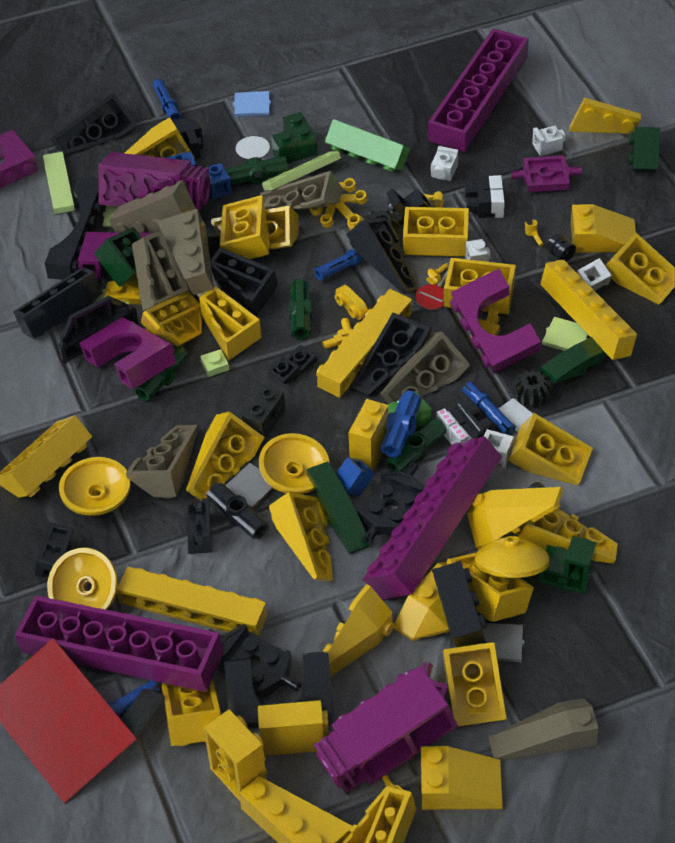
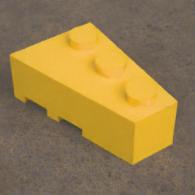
[199,286,261,361]
[342,786,417,843]

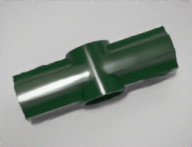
[225,155,289,185]
[289,279,312,340]
[133,345,189,402]
[385,417,447,472]

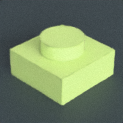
[200,349,229,377]

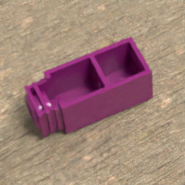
[98,152,211,211]
[314,666,458,794]

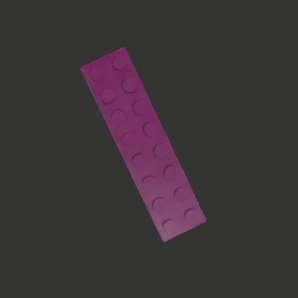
[428,28,529,152]
[362,437,502,600]
[15,595,224,692]

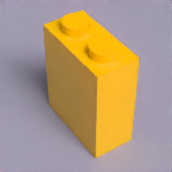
[349,399,389,472]
[258,700,329,756]

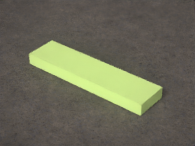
[262,151,341,190]
[43,152,75,214]

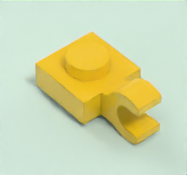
[471,307,500,337]

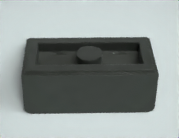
[121,689,165,738]

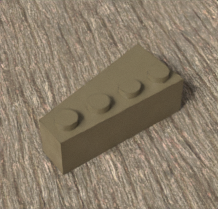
[109,180,195,233]
[157,209,214,295]

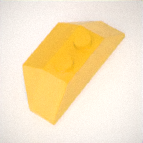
[141,291,202,347]
[393,562,450,641]

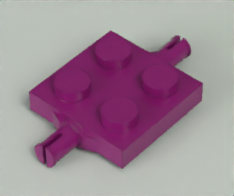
[511,155,582,192]

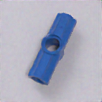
[380,391,422,458]

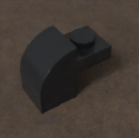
[172,119,203,159]
[386,188,432,225]

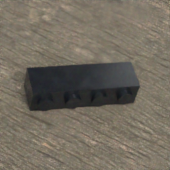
[13,267,103,339]

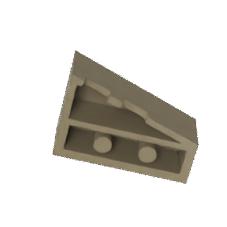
[132,230,189,311]

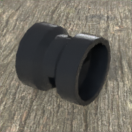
[546,233,576,262]

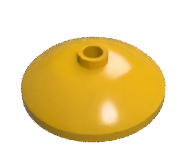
[259,433,330,494]
[59,457,131,516]
[475,536,550,578]
[47,548,118,610]

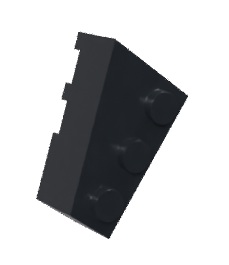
[210,248,278,316]
[432,561,487,648]

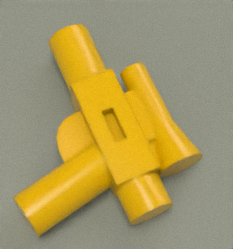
[322,318,353,349]

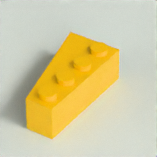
[239,776,352,843]

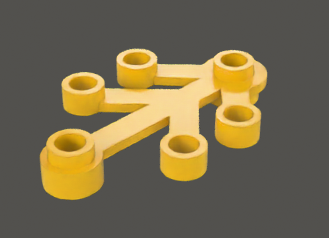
[309,178,368,231]

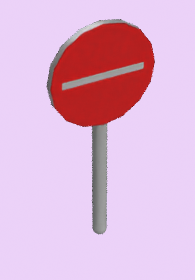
[415,270,448,311]

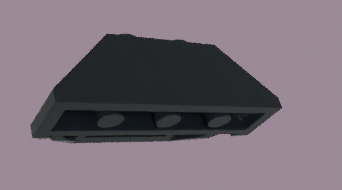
[59,296,139,363]

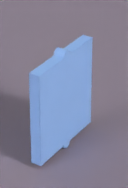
[233,91,271,117]

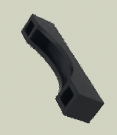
[45,177,102,280]

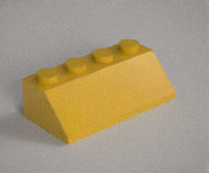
[0,415,92,498]

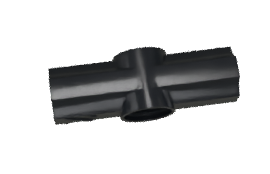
[206,482,269,540]

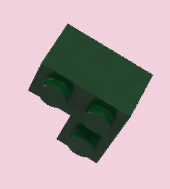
[271,112,318,164]
[628,127,660,170]
[94,227,142,287]
[538,536,597,594]

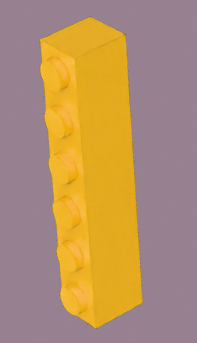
[540,260,637,360]
[316,289,412,398]
[117,566,267,637]

